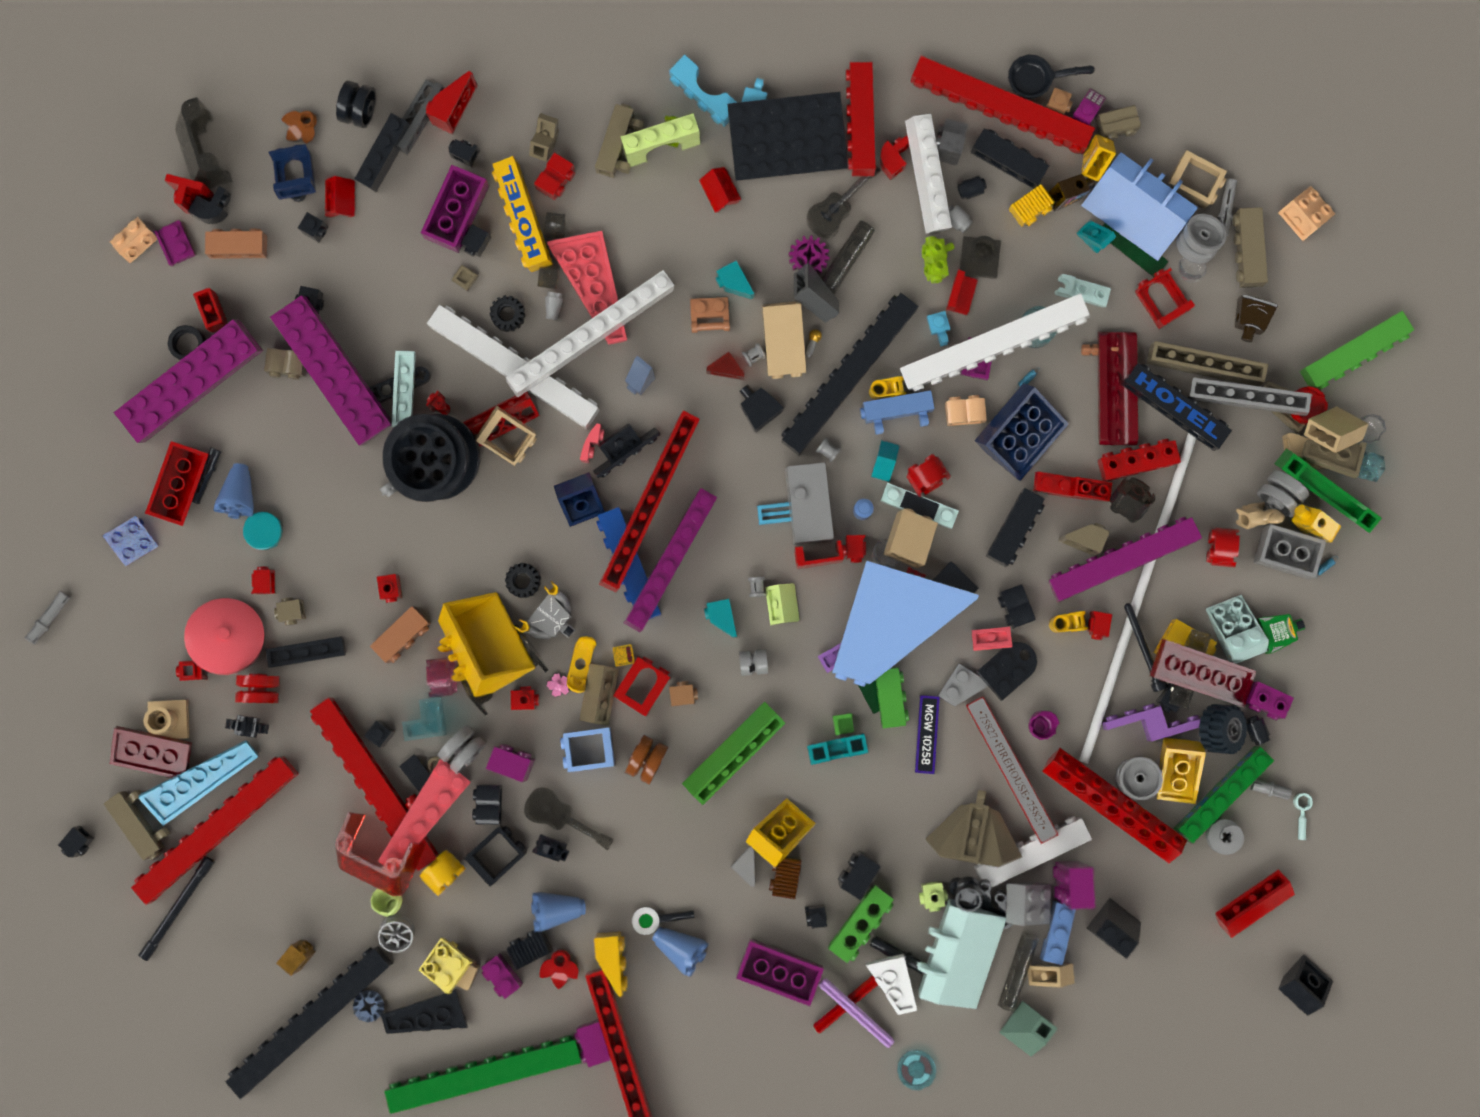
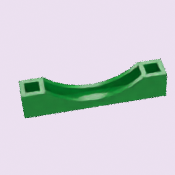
[1274,448,1382,533]

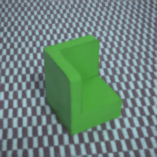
[832,713,854,735]

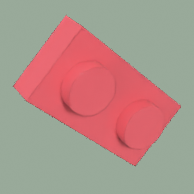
[972,627,1012,651]

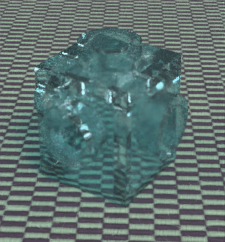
[1358,451,1385,482]

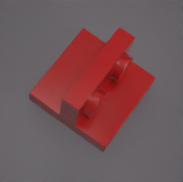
[164,173,214,214]

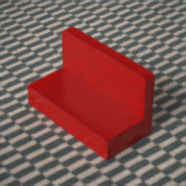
[699,167,741,212]
[325,176,355,218]
[946,270,978,316]

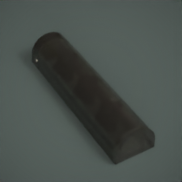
[822,220,875,294]
[998,931,1040,1012]

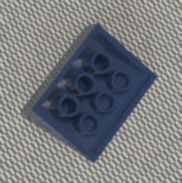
[974,383,1069,481]

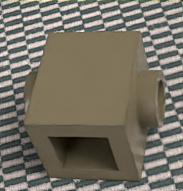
[274,597,306,626]

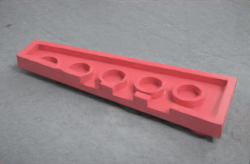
[378,759,471,873]

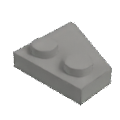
[938,664,988,706]

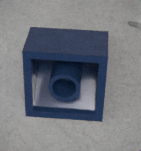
[554,472,605,527]

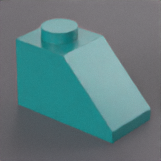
[715,260,754,299]
[704,599,737,638]

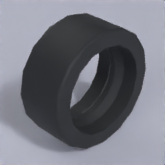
[167,325,206,360]

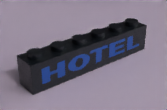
[1121,363,1232,451]

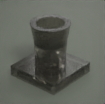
[959,236,1001,279]

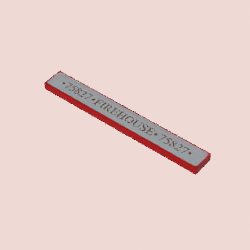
[966,697,1058,844]

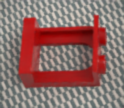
[1135,268,1195,329]
[613,656,671,717]

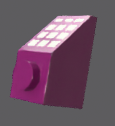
[1072,89,1106,125]

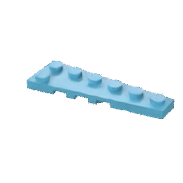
[138,740,259,826]

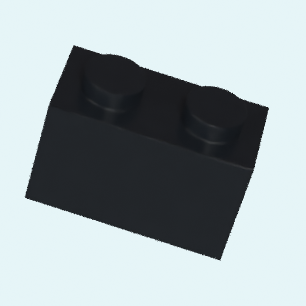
[1278,955,1333,1016]

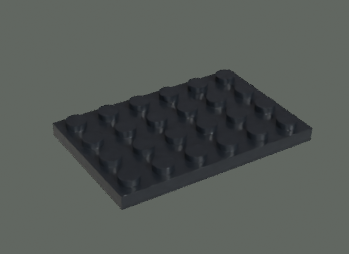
[727,91,848,181]

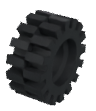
[489,295,525,332]
[505,563,541,598]

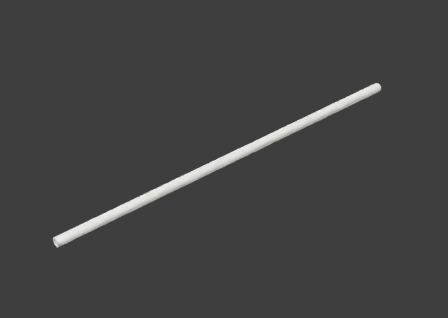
[1079,433,1196,764]

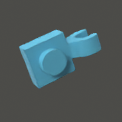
[926,311,950,347]

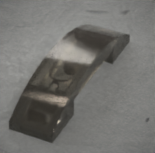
[537,212,566,289]
[1169,629,1211,709]

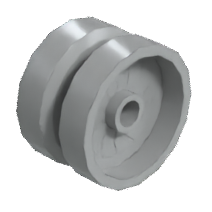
[1177,214,1226,264]
[1257,470,1309,517]
[437,725,487,774]
[1115,757,1163,800]

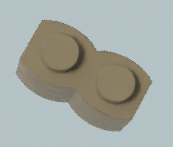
[264,348,306,380]

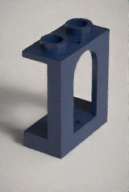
[269,144,316,200]

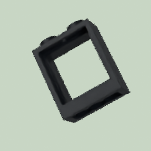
[464,825,527,887]

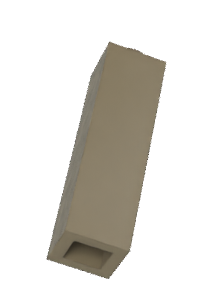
[595,104,645,178]
[103,790,171,861]

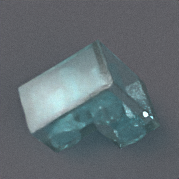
[402,697,447,741]

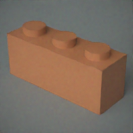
[205,228,267,259]
[370,606,431,663]

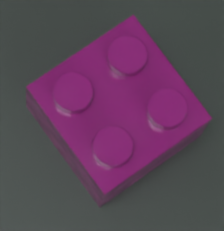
[486,744,535,782]

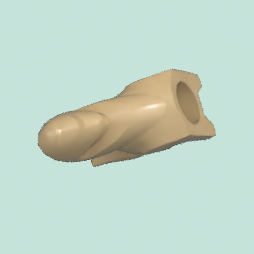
[1236,502,1285,529]

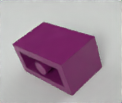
[575,1020,611,1068]

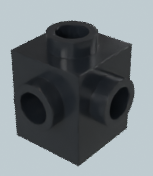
[295,286,324,314]

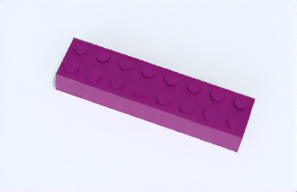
[270,295,392,446]
[113,319,263,443]

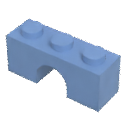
[1040,900,1076,966]

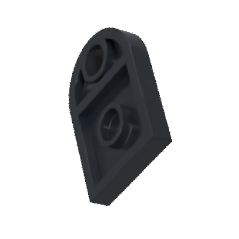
[976,642,1037,701]

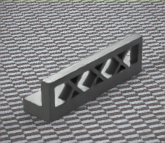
[398,79,444,155]

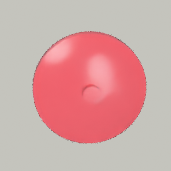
[184,598,265,675]

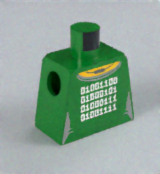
[1256,614,1305,654]

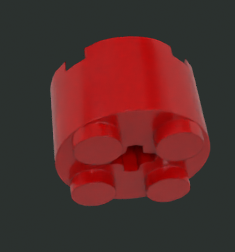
[906,454,951,497]
[1206,527,1240,568]

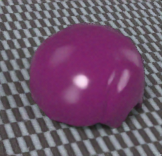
[1028,710,1059,740]

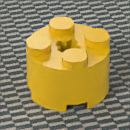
[419,849,466,896]

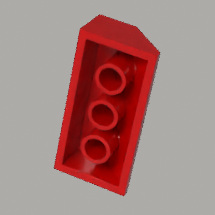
[145,441,209,526]

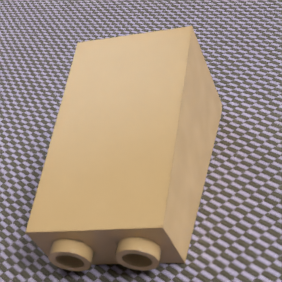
[761,301,806,379]

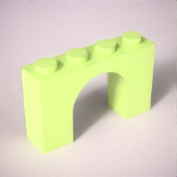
[621,113,700,167]

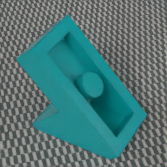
[1077,220,1116,253]

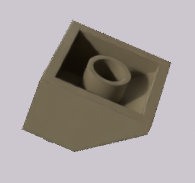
[1058,523,1109,556]

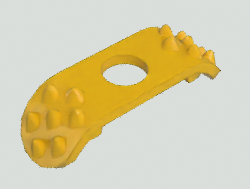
[567,636,596,693]

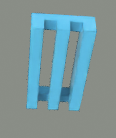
[757,502,791,525]

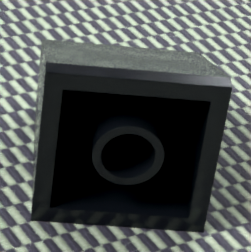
[1086,898,1141,959]

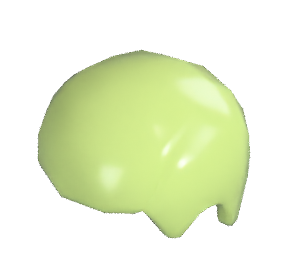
[370,885,403,917]

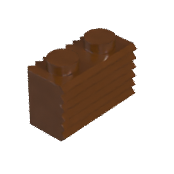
[769,857,802,900]

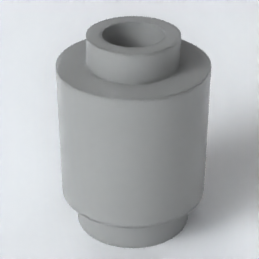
[949,205,973,233]

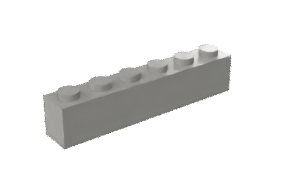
[1190,378,1312,416]

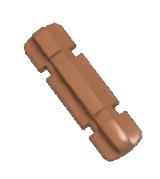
[1081,344,1119,356]

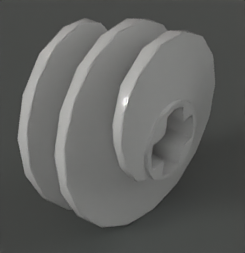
[1206,819,1244,855]

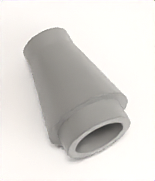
[545,292,564,320]

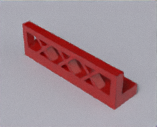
[463,391,540,447]

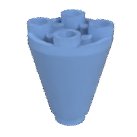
[214,463,254,519]
[531,892,586,931]
[652,927,708,977]

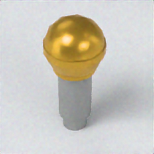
[805,329,822,358]

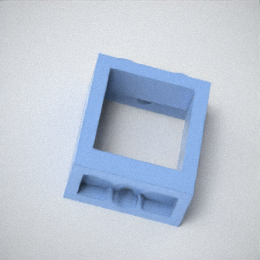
[560,727,615,772]

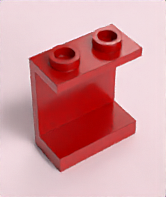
[794,540,847,569]

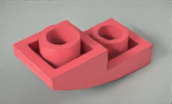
[580,424,605,463]

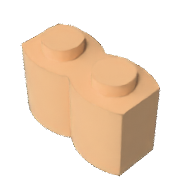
[945,395,987,426]

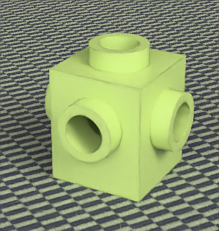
[919,881,948,912]

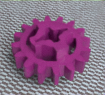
[788,235,830,274]

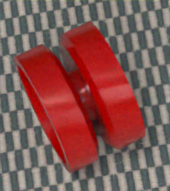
[235,674,280,703]

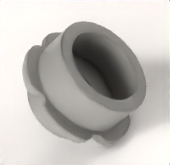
[379,482,397,497]

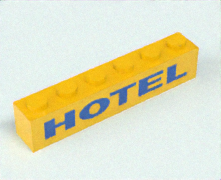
[492,156,553,272]

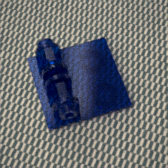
[102,515,158,566]

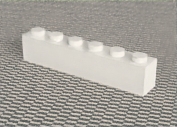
[905,114,952,234]
[974,816,1092,888]

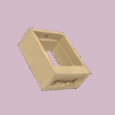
[1167,150,1227,209]
[476,406,537,466]

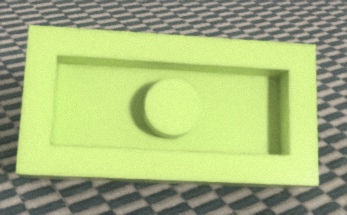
[765,583,800,625]

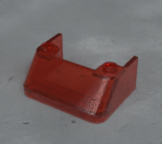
[335,812,426,896]

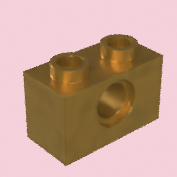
[276,940,315,976]

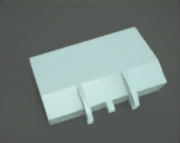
[917,898,1006,1009]

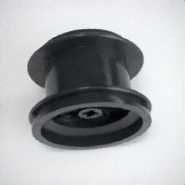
[382,414,480,502]

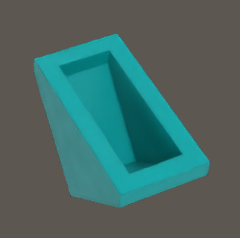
[871,440,900,482]

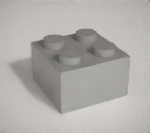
[1006,882,1051,926]

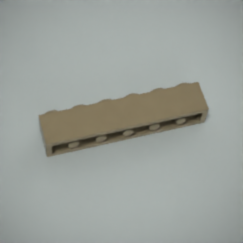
[1146,341,1268,387]

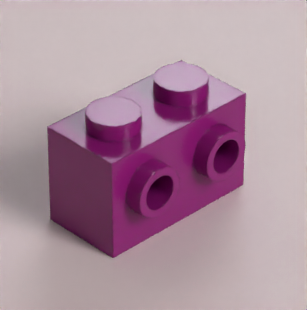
[1246,682,1294,721]
[481,953,523,999]

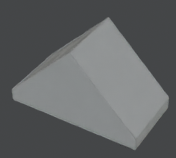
[731,846,755,886]

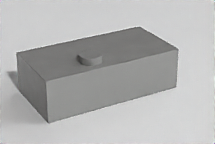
[785,463,834,545]

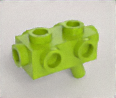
[921,236,955,284]

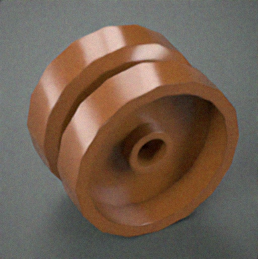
[625,735,668,785]

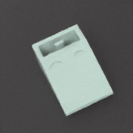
[1206,595,1269,664]

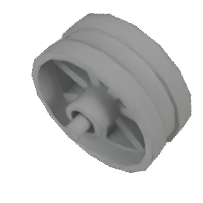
[378,914,415,953]

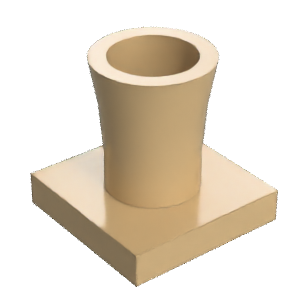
[144,700,189,739]

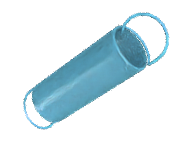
[1016,368,1039,388]
[1317,556,1337,576]

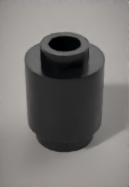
[957,175,987,199]
[1246,715,1270,745]

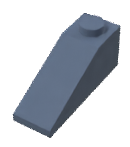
[625,356,655,396]

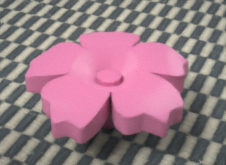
[546,673,569,697]

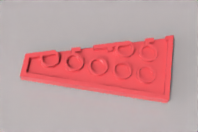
[546,231,627,345]

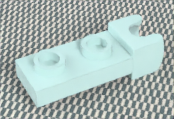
[1055,274,1111,308]

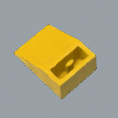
[594,931,628,997]

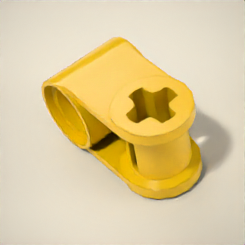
[869,376,906,400]
[1049,611,1088,633]

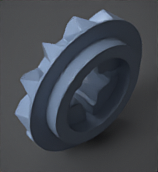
[352,990,384,1023]

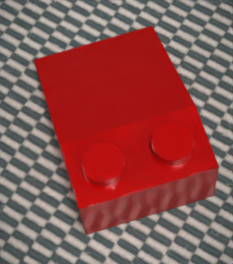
[426,71,478,134]

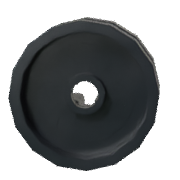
[336,80,376,128]

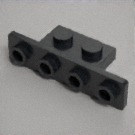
[593,423,660,478]

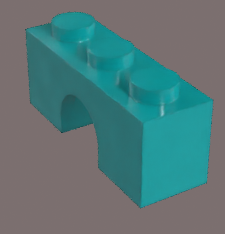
[807,734,869,765]

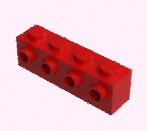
[1097,438,1181,482]
[1215,869,1295,938]

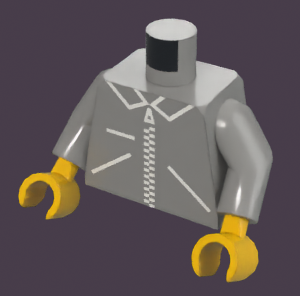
[515,581,576,639]

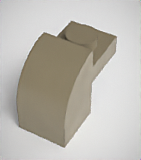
[529,113,559,162]

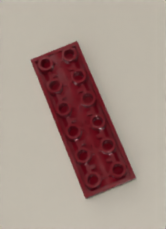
[1098,332,1138,446]

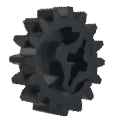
[225,715,269,738]

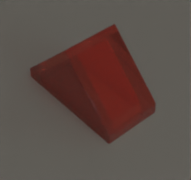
[706,352,744,380]

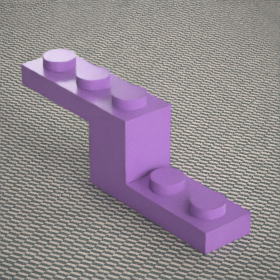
[1102,703,1200,741]

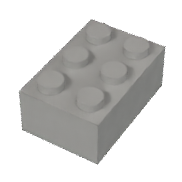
[1253,524,1326,579]

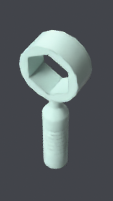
[1293,793,1313,840]

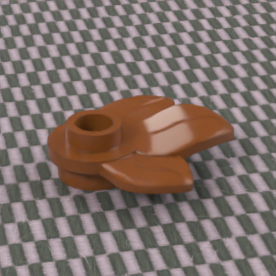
[281,111,317,144]

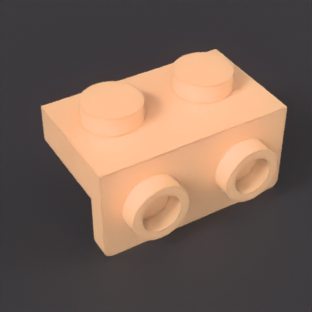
[110,217,157,263]

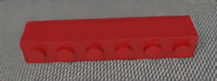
[845,62,876,176]

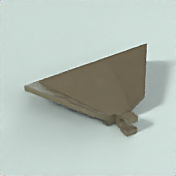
[926,790,1022,868]

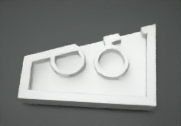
[865,954,917,1015]

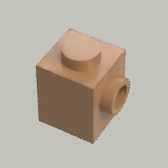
[1046,88,1073,115]
[669,681,698,706]

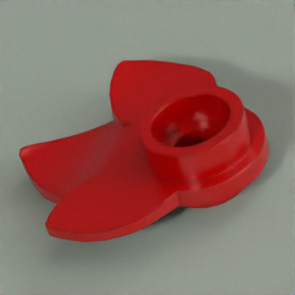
[539,949,579,989]

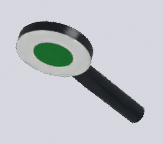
[632,907,694,935]

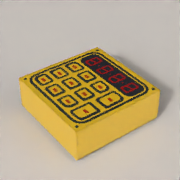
[613,644,635,667]

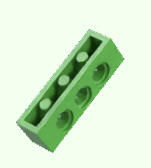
[828,884,894,963]

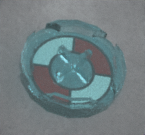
[897,1049,936,1091]

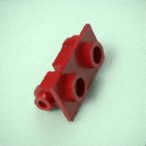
[426,390,451,415]

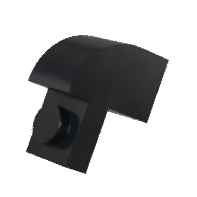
[188,186,231,224]

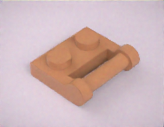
[690,297,730,333]

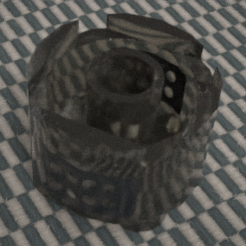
[1110,477,1155,523]

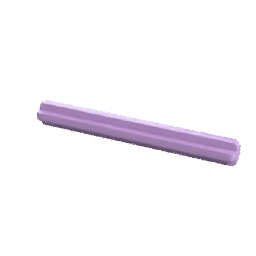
[819,978,894,1048]

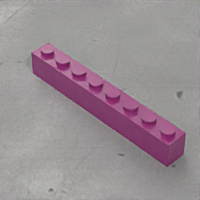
[623,488,717,633]
[1048,516,1202,603]

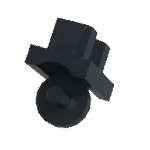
[532,834,569,862]

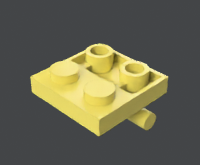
[419,938,473,994]

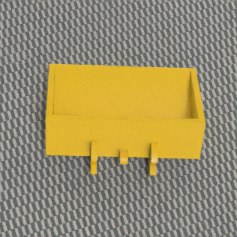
[437,592,535,697]

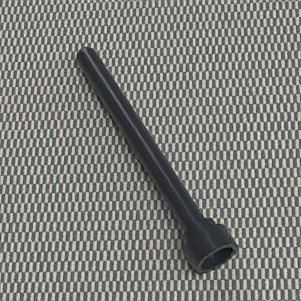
[1124,603,1168,692]

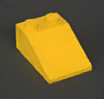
[1156,738,1206,804]
[746,798,816,867]

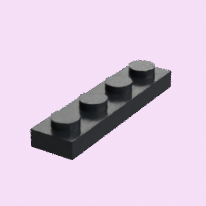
[265,636,346,668]

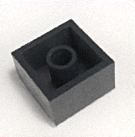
[838,851,881,900]

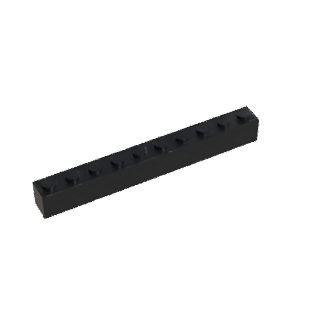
[781,293,919,456]
[225,946,393,1100]

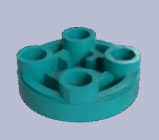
[243,512,283,550]

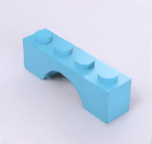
[669,55,737,127]

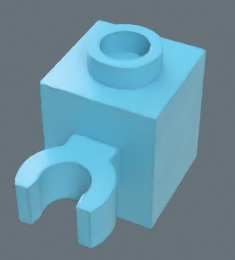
[741,78,768,102]

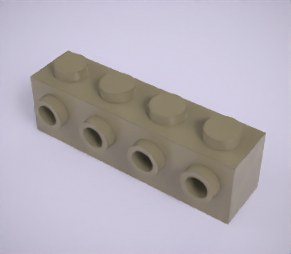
[1232,207,1268,288]

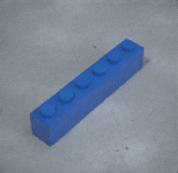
[596,507,662,620]

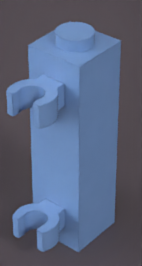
[860,390,935,435]

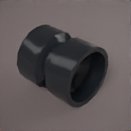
[956,876,982,912]

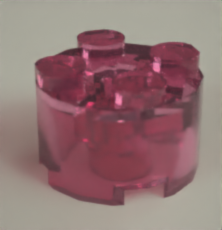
[426,657,457,698]

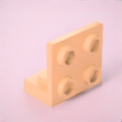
[1278,186,1335,241]

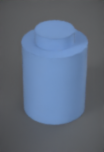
[853,499,874,520]

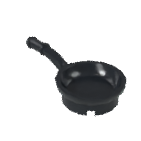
[1008,54,1095,99]

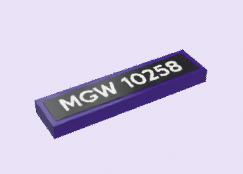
[915,695,940,774]

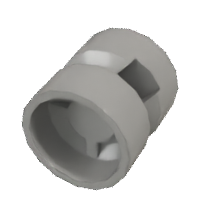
[739,649,768,676]

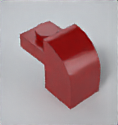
[879,135,910,180]

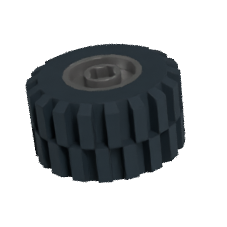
[1199,704,1247,754]

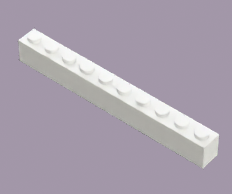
[506,270,674,397]
[900,293,1090,392]
[427,305,600,429]

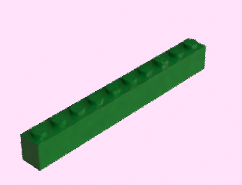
[384,1035,582,1114]

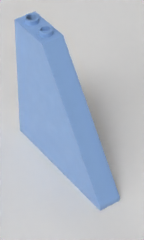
[832,561,979,687]

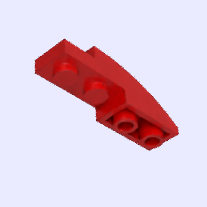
[1033,471,1112,502]

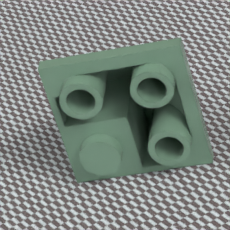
[999,1001,1058,1057]

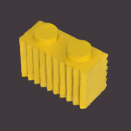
[1009,184,1055,227]

